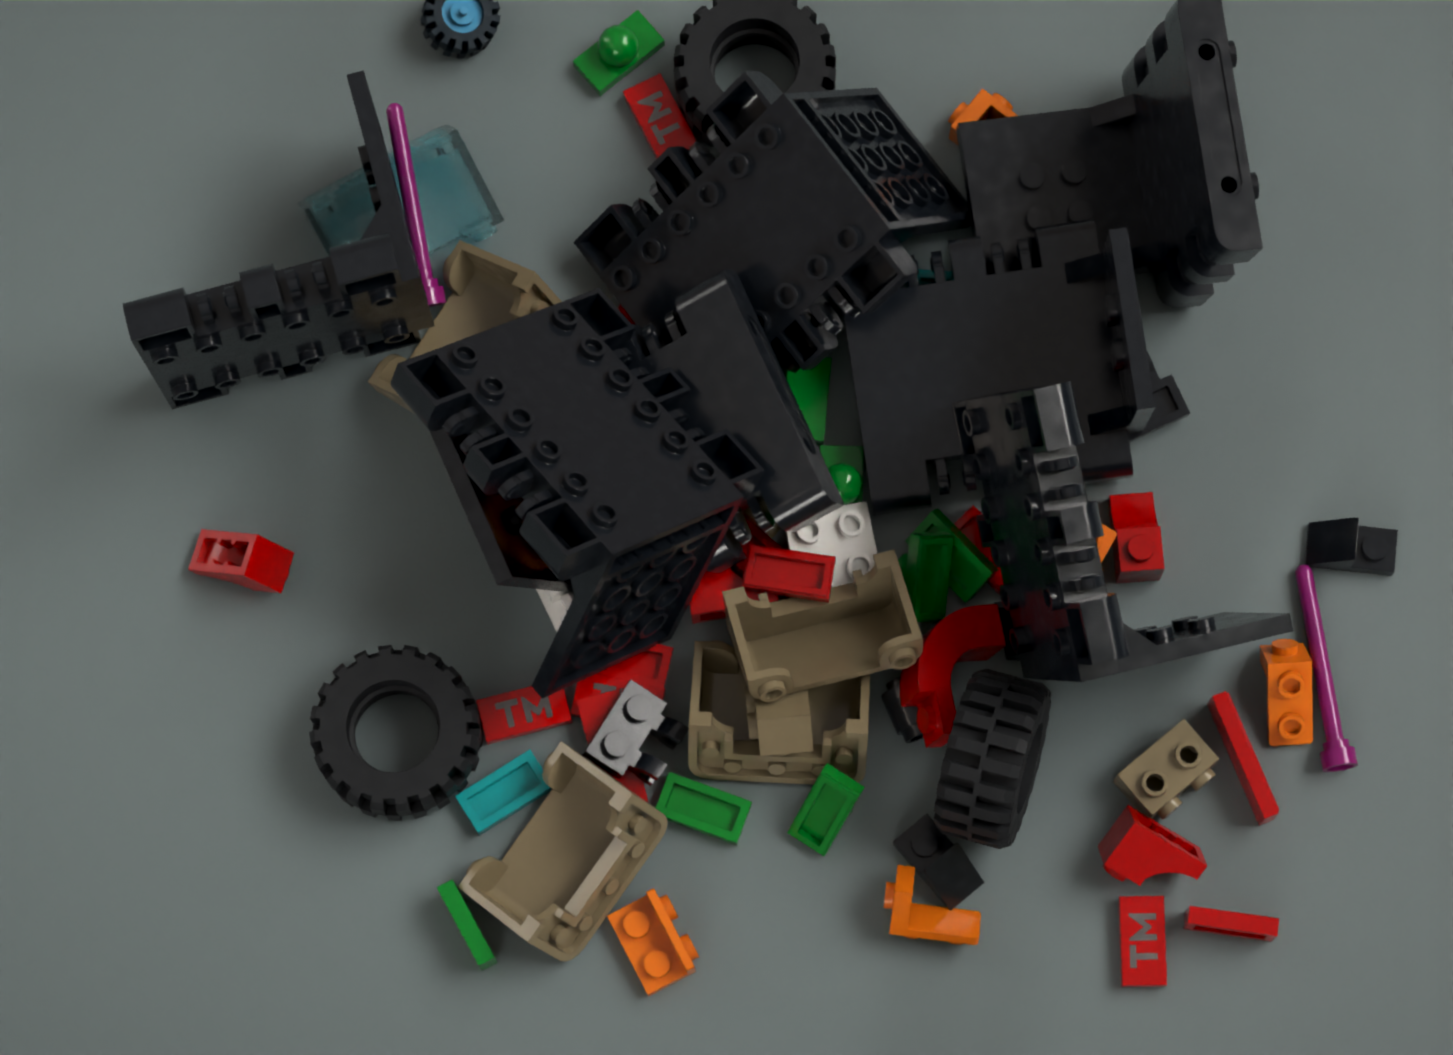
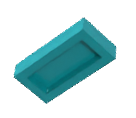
[455,749,552,836]

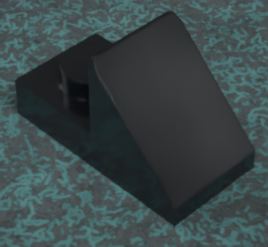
[1305,517,1398,576]
[893,814,984,910]

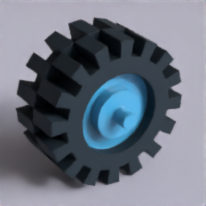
[420,0,501,58]

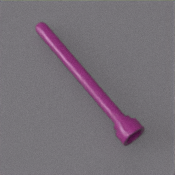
[386,103,446,307]
[1295,564,1358,772]

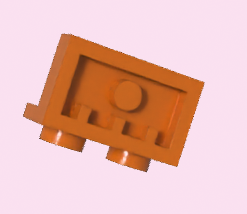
[607,888,699,997]

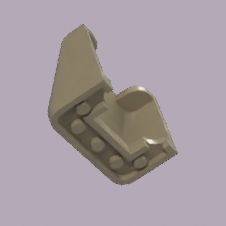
[368,240,562,414]
[722,549,923,702]
[688,640,870,785]
[458,741,668,962]

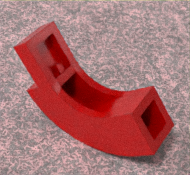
[900,604,1006,748]

